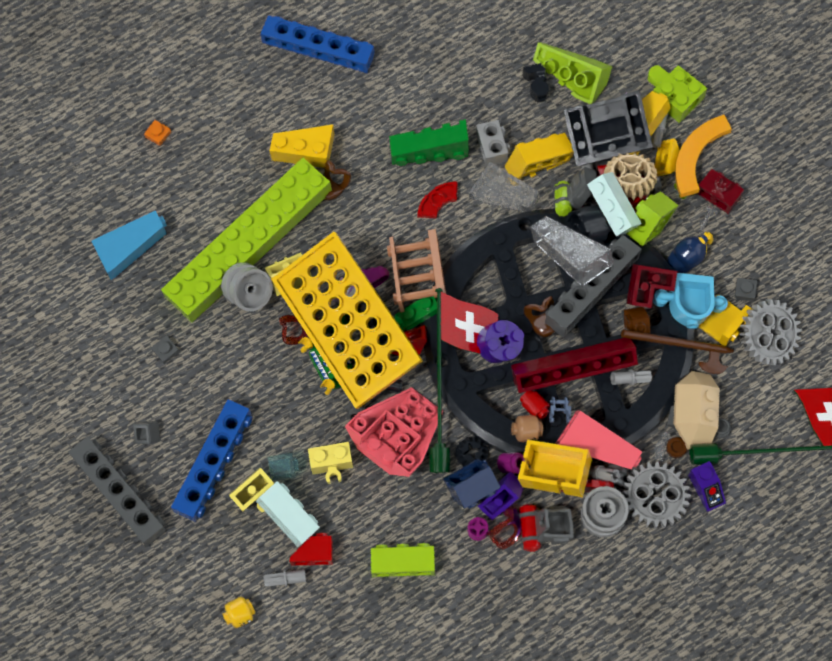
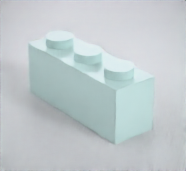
[587,172,642,236]
[256,481,320,547]

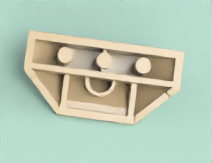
[674,371,720,450]

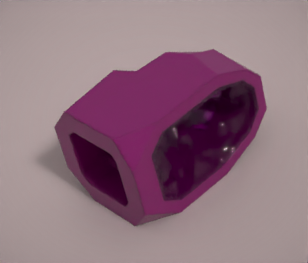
[361,266,389,289]

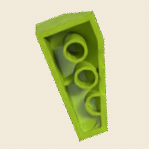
[533,42,612,104]

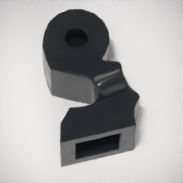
[522,63,549,102]

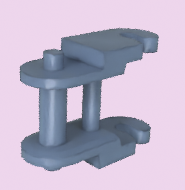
[549,397,571,423]

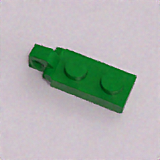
[394,296,437,331]

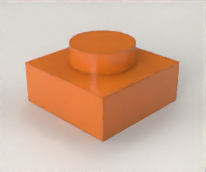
[144,120,171,146]

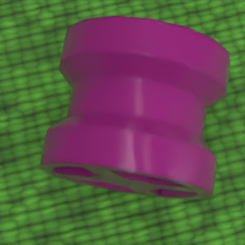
[467,517,489,541]

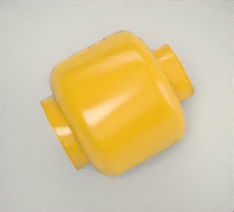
[222,597,255,628]

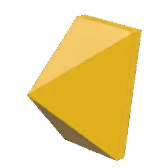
[654,138,680,177]

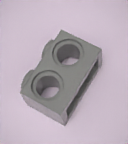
[476,120,511,166]

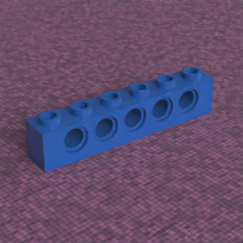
[260,15,375,73]
[171,399,253,522]

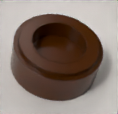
[666,437,687,459]

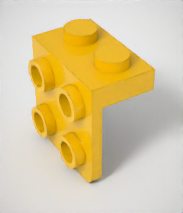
[699,295,753,346]

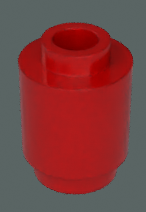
[520,390,550,419]

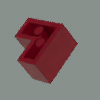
[626,264,678,308]

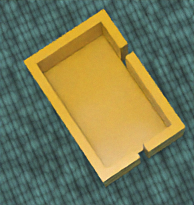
[518,440,592,498]

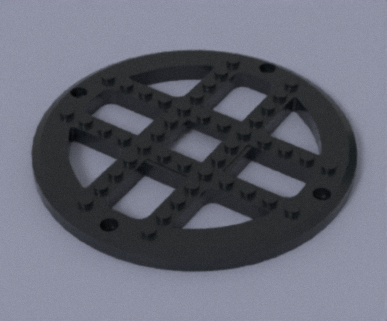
[424,209,694,462]

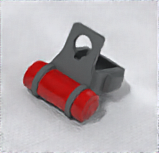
[519,504,574,552]

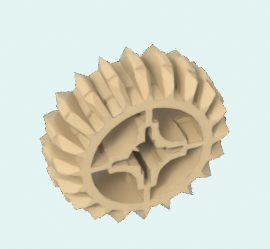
[604,152,657,201]

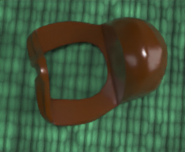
[323,160,351,201]
[524,296,555,337]

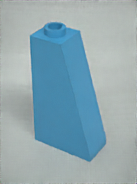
[92,210,167,280]

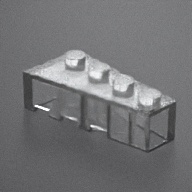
[530,216,614,286]

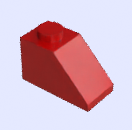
[289,533,333,566]

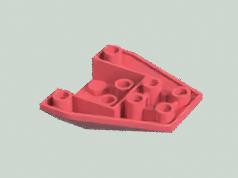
[345,387,443,477]

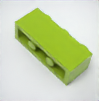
[371,543,435,577]

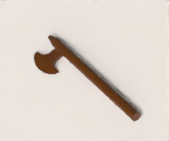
[621,329,734,374]

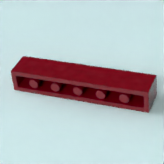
[511,338,638,393]

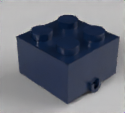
[443,459,501,509]

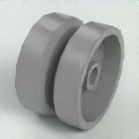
[221,263,273,311]
[581,486,629,538]

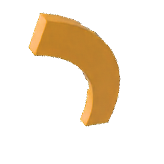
[675,115,732,198]

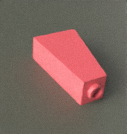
[555,410,642,469]

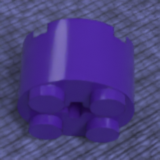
[477,320,524,364]

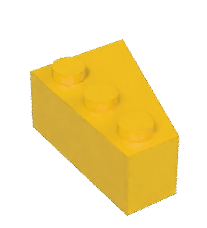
[505,133,574,185]

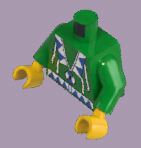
[298,337,354,395]

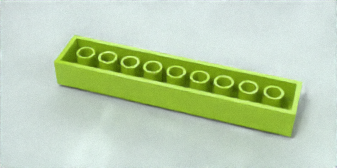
[161,158,332,323]

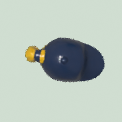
[667,232,714,273]

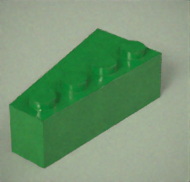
[389,119,468,166]

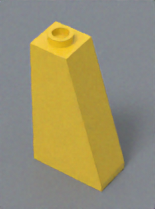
[623,91,671,156]

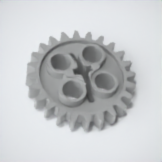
[739,299,802,365]
[622,461,691,529]

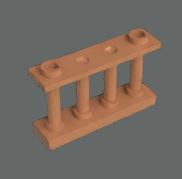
[387,229,446,312]

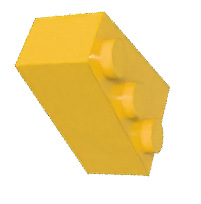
[269,124,335,168]

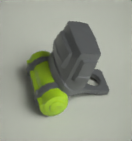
[553,167,597,216]

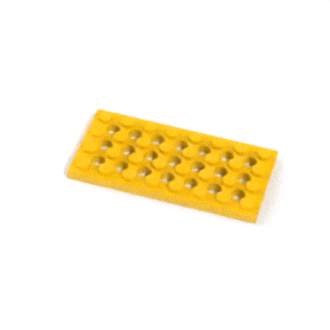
[271,232,423,409]

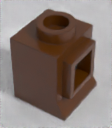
[624,307,650,334]

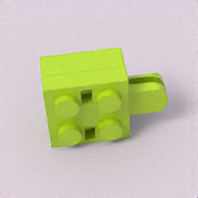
[647,65,707,123]
[626,191,679,246]

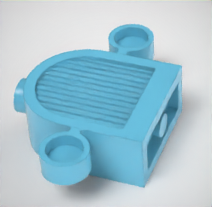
[652,273,728,329]

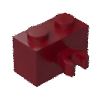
[696,169,744,214]

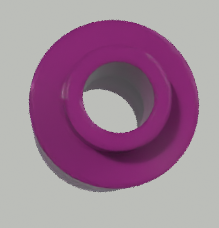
[497,453,525,473]

